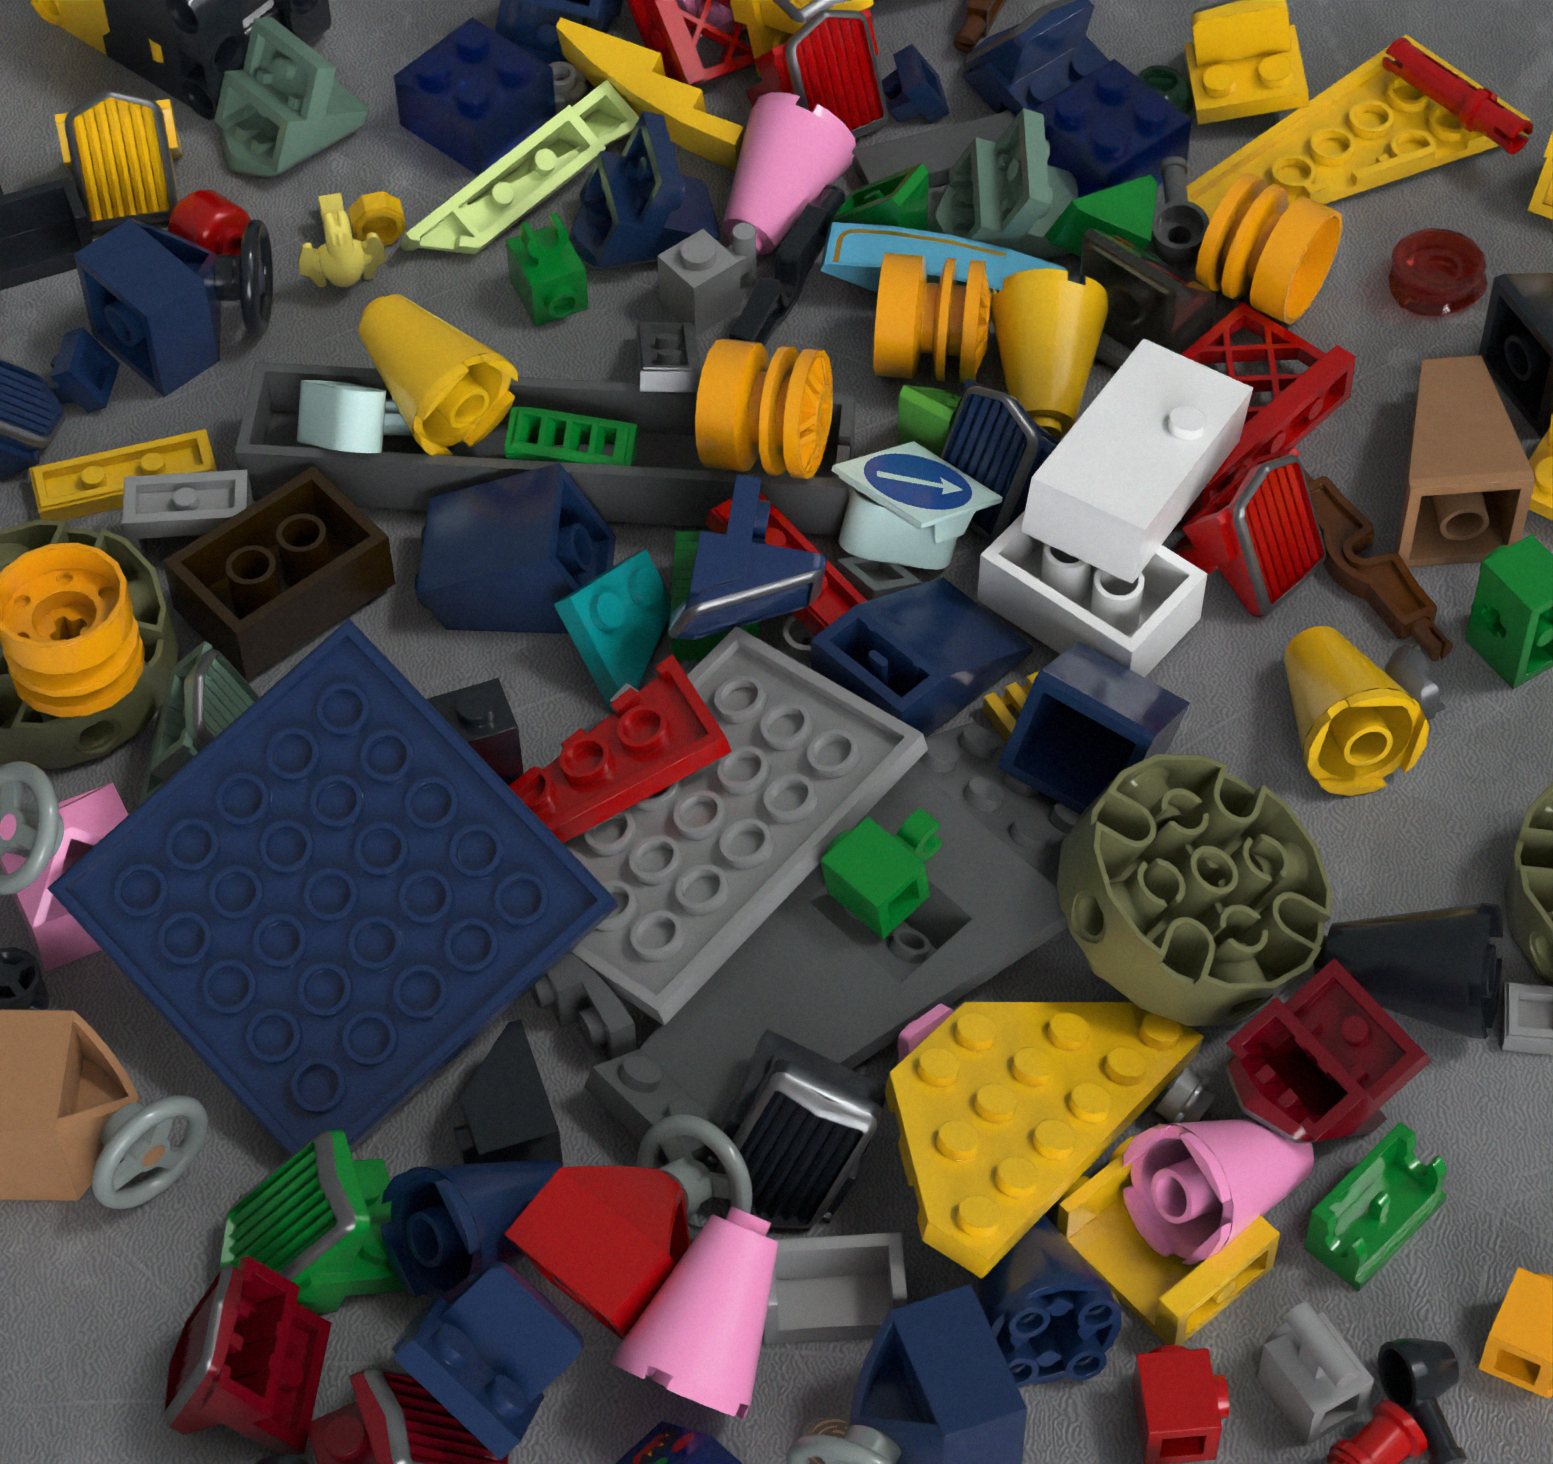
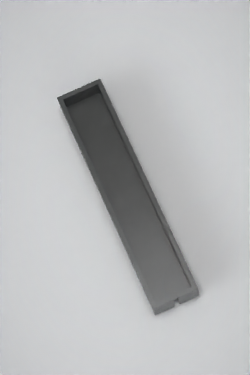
[235,362,855,535]

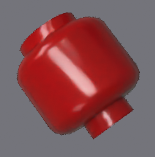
[168,190,251,255]

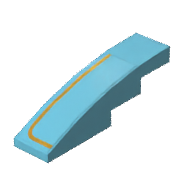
[820,222,1066,293]

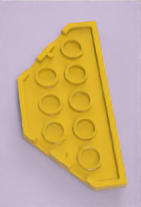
[884,1002,1204,1279]

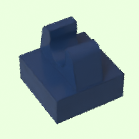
[881,44,950,124]
[47,327,120,414]

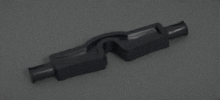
[729,184,846,346]

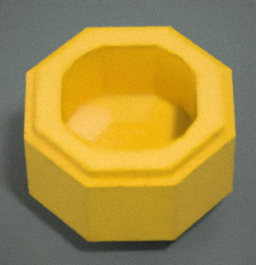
[348,191,406,246]

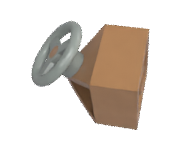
[0,1010,208,1210]

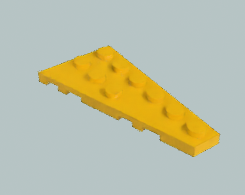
[1187,34,1532,223]

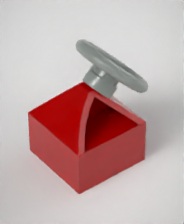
[504,1114,752,1341]

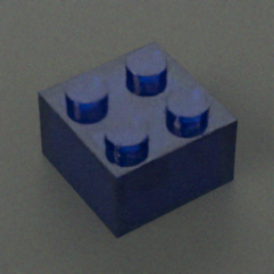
[394,17,556,176]
[1031,59,1192,198]

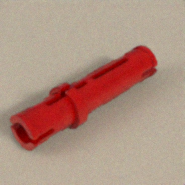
[1382,37,1533,155]

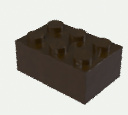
[163,466,396,681]

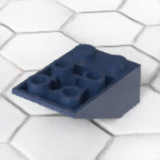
[811,577,1033,738]

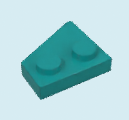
[554,549,671,711]

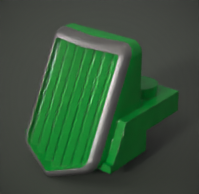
[219,1129,406,1314]

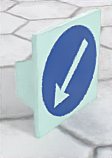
[831,441,1003,544]

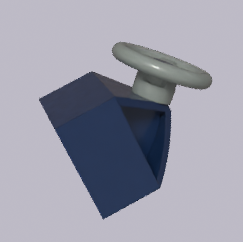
[786,1283,1027,1464]

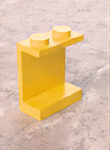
[1057,1123,1280,1345]

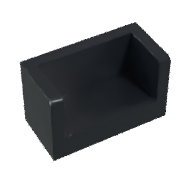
[0,176,93,291]

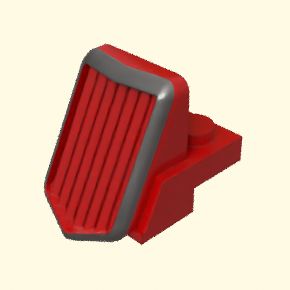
[746,8,888,139]
[1169,446,1326,617]

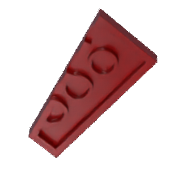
[509,654,732,843]

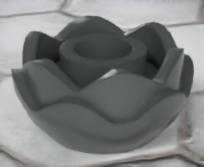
[1384,644,1446,720]

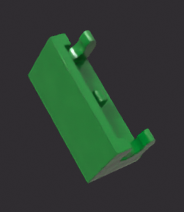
[1304,1122,1447,1291]

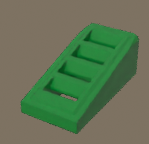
[505,407,639,466]

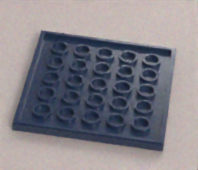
[47,618,619,1157]

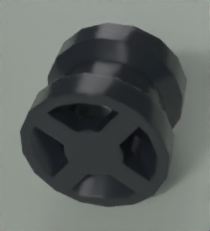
[0,947,49,1010]

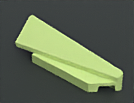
[400,80,639,255]

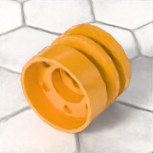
[1195,172,1343,325]
[873,253,992,383]
[695,339,833,479]
[0,543,145,717]

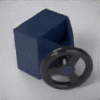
[74,218,273,397]

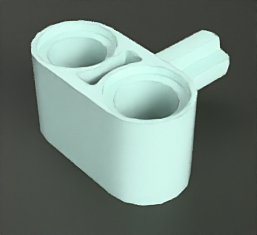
[297,380,413,453]
[838,487,958,570]

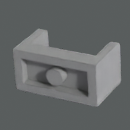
[122,469,254,558]
[764,1232,907,1344]

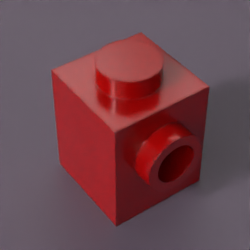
[1132,1345,1229,1464]

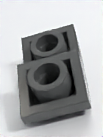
[529,952,637,1060]

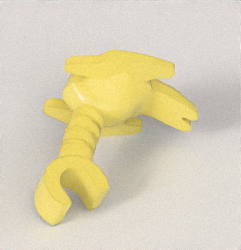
[298,193,386,287]

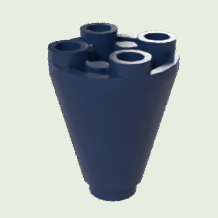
[978,1215,1122,1388]

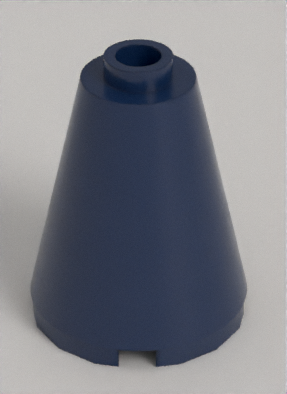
[381,1159,563,1302]

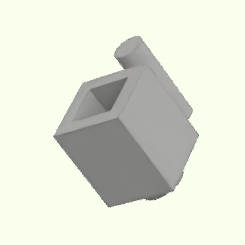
[657,223,757,336]
[1257,1302,1374,1445]

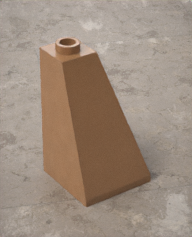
[1394,355,1535,568]

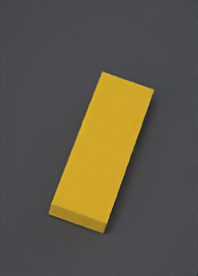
[29,429,217,521]

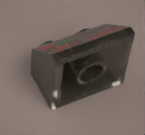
[1079,228,1216,355]

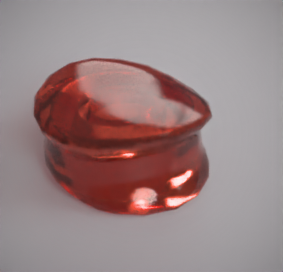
[1388,228,1488,317]

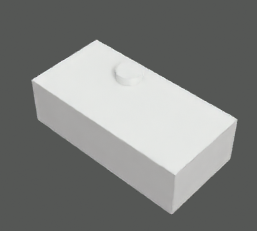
[1021,338,1253,584]

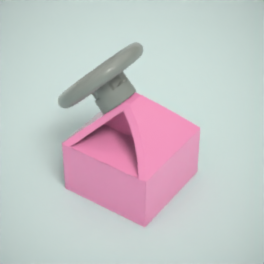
[0,761,128,972]

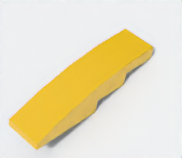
[556,17,745,171]

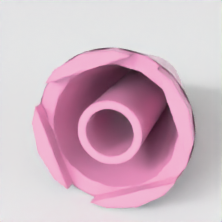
[722,92,856,256]
[1122,1118,1314,1265]
[611,1206,779,1419]

